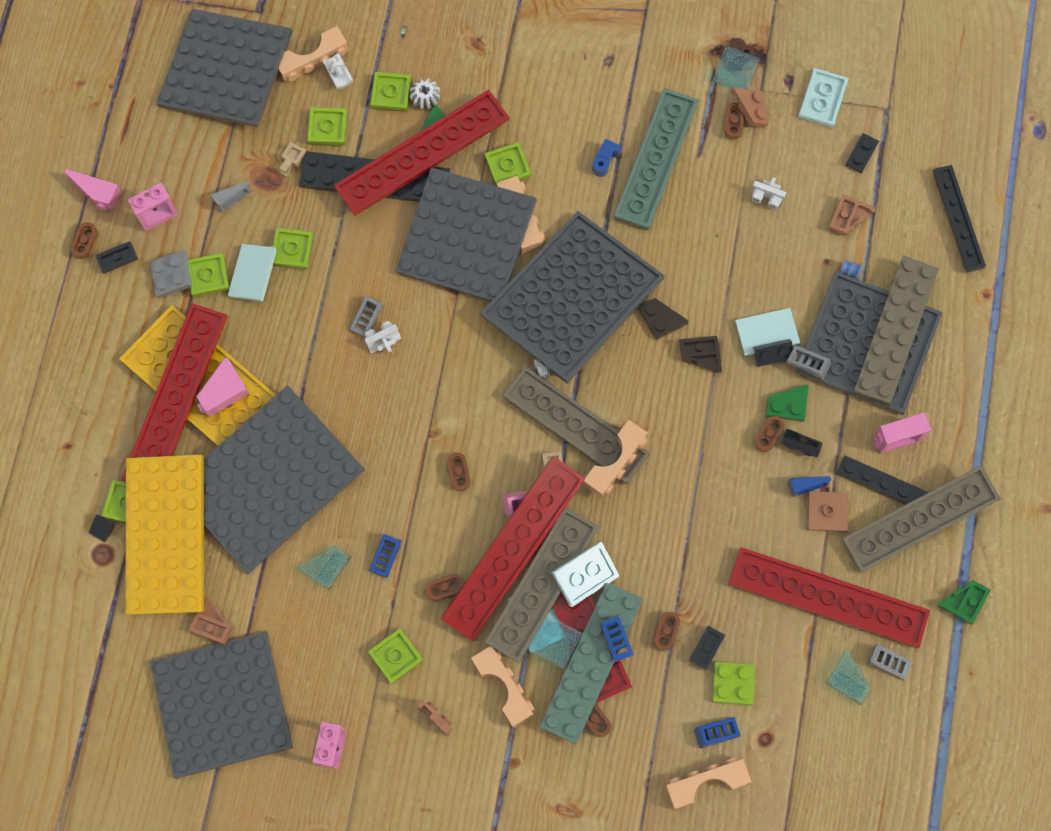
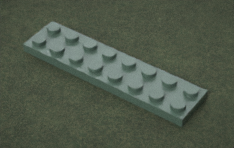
[614,88,698,230]
[540,582,643,745]

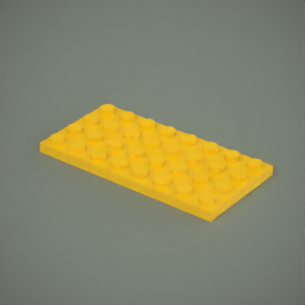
[119,305,276,446]
[125,455,204,615]

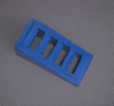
[787,476,831,497]
[369,534,403,578]
[600,616,634,662]
[694,717,741,749]

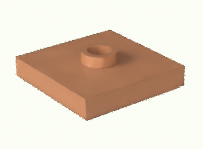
[808,491,848,533]

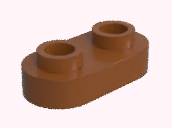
[724,103,744,139]
[71,222,98,259]
[755,416,785,452]
[447,453,471,491]
[426,574,464,601]
[654,612,680,651]
[586,703,611,737]

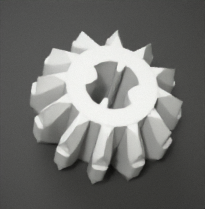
[410,78,440,110]

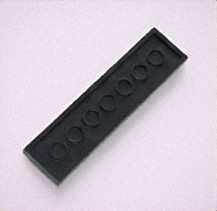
[299,151,450,202]

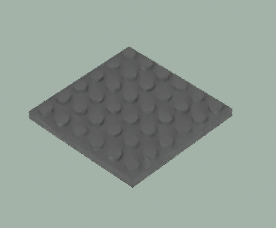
[156,9,293,128]
[396,167,537,301]
[795,271,943,415]
[151,631,293,779]

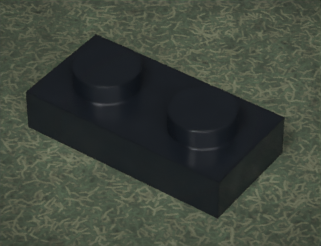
[845,133,879,174]
[95,241,138,274]
[753,339,793,367]
[781,429,823,457]
[689,626,725,670]

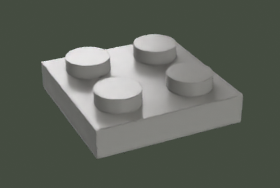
[150,250,192,298]

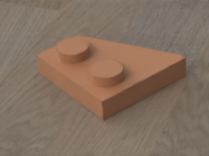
[730,87,768,127]
[828,195,876,236]
[189,596,233,646]
[416,698,453,736]

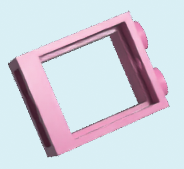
[128,183,179,231]
[873,412,931,454]
[312,722,347,770]

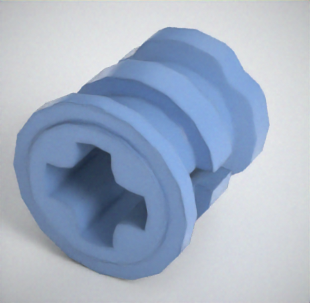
[840,259,863,279]

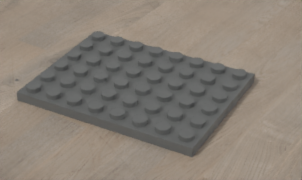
[480,211,665,384]
[204,385,365,574]

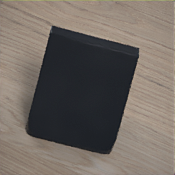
[89,514,116,542]

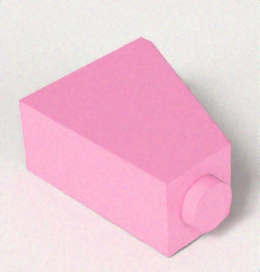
[197,358,249,417]

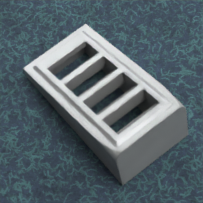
[210,182,251,212]
[349,296,384,337]
[787,345,831,380]
[868,644,912,680]

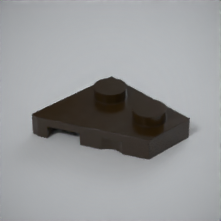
[638,298,688,340]
[679,336,722,373]

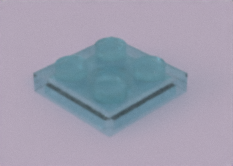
[712,46,760,89]
[529,615,583,669]

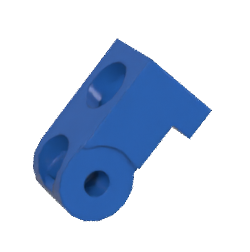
[593,139,622,177]

